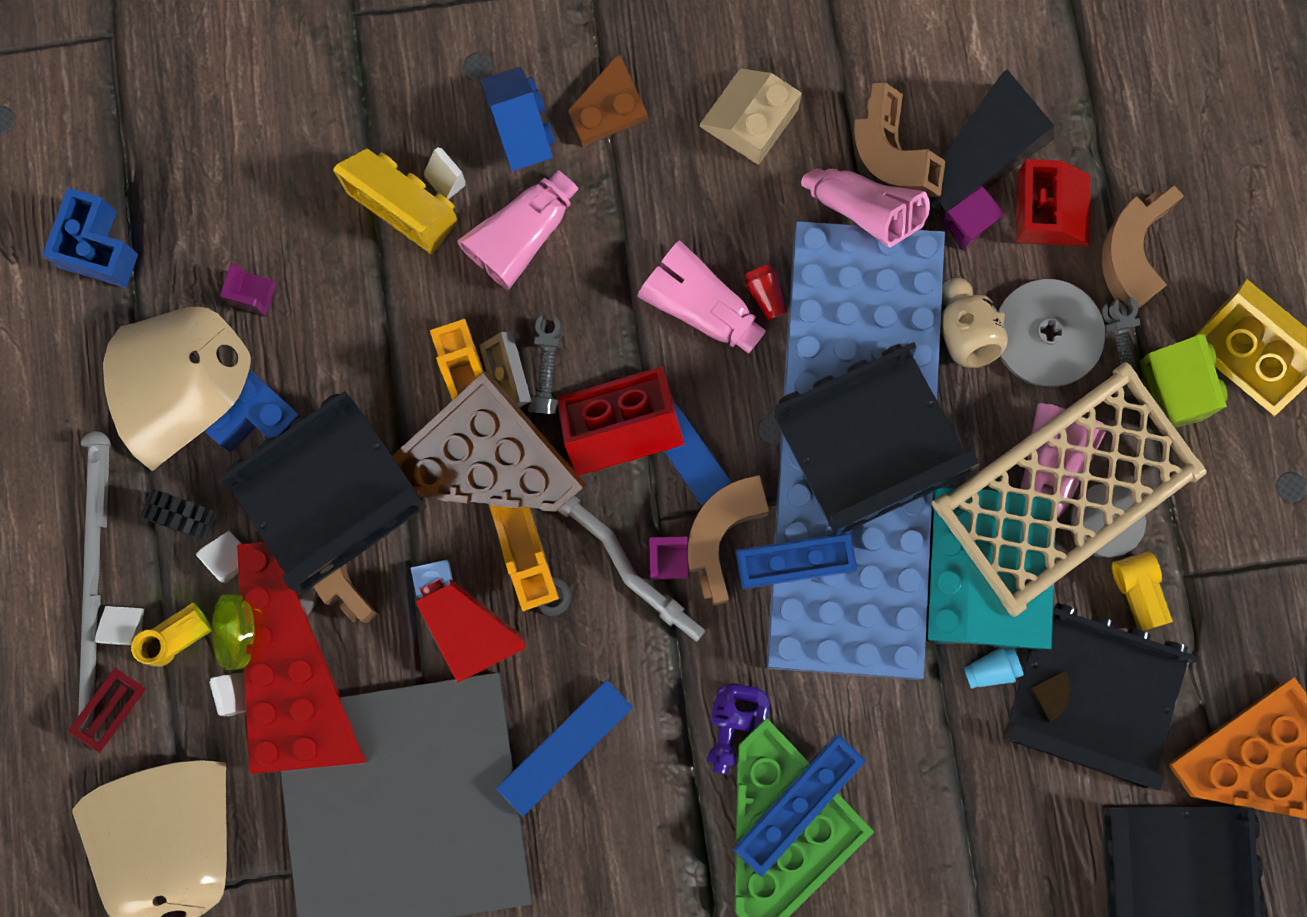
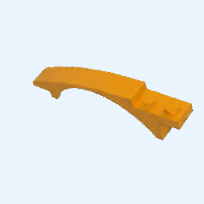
[430,319,559,611]

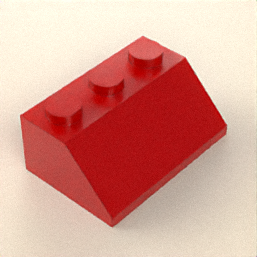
[557,366,685,476]

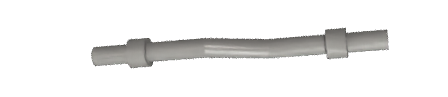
[558,496,706,642]

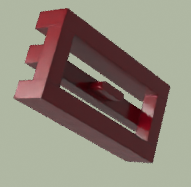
[67,667,147,753]

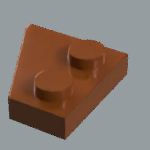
[568,55,648,147]

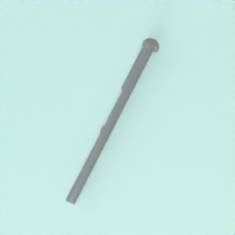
[78,431,111,728]

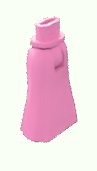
[801,168,930,248]
[457,170,579,290]
[637,240,766,354]
[1020,403,1106,519]

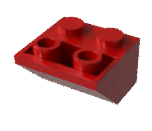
[1015,159,1091,247]

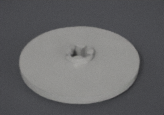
[998,279,1105,388]

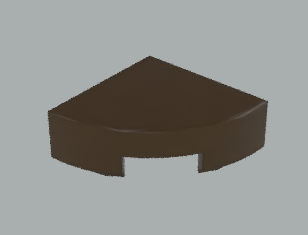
[1030,671,1071,723]

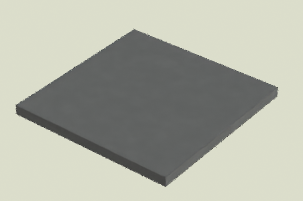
[281,673,532,917]

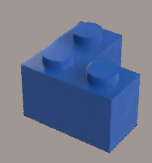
[480,66,555,171]
[42,187,138,288]
[205,369,301,452]

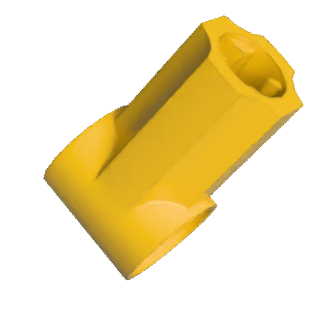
[1112,551,1173,631]
[131,603,213,667]

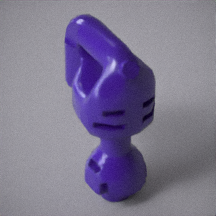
[706,683,770,774]

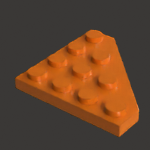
[1167,677,1307,819]

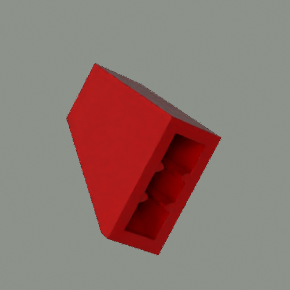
[415,578,526,683]

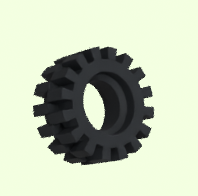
[140,489,217,541]

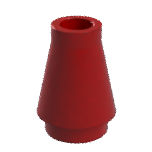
[745,263,788,321]

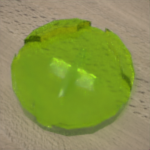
[212,594,255,671]

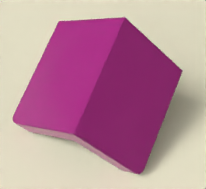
[942,186,1004,251]
[220,263,277,317]
[649,537,688,580]

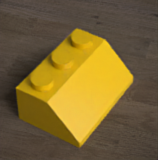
[333,149,458,255]
[1195,279,1307,416]

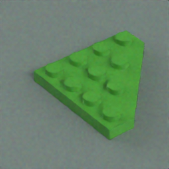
[735,718,874,917]

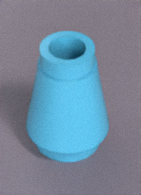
[963,647,1024,689]

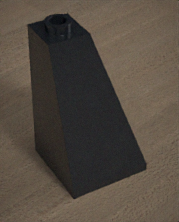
[929,69,1054,214]

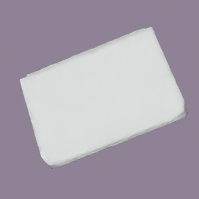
[424,147,466,199]
[196,531,241,583]
[95,606,144,646]
[209,673,246,716]

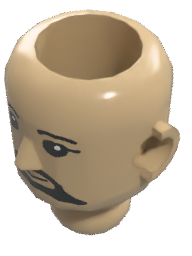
[940,278,1008,368]

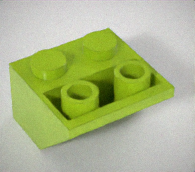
[1139,334,1227,431]

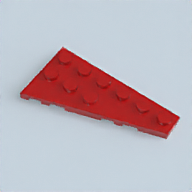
[237,542,368,774]

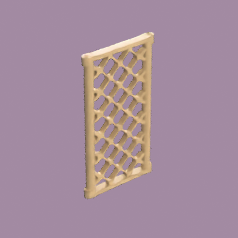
[932,362,1207,617]

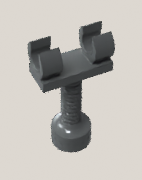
[1099,297,1147,397]
[527,315,564,415]

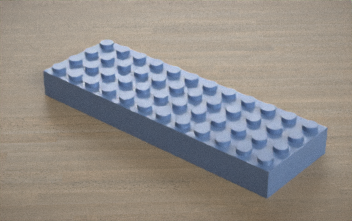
[766,221,945,680]

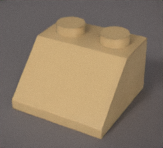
[700,68,802,165]

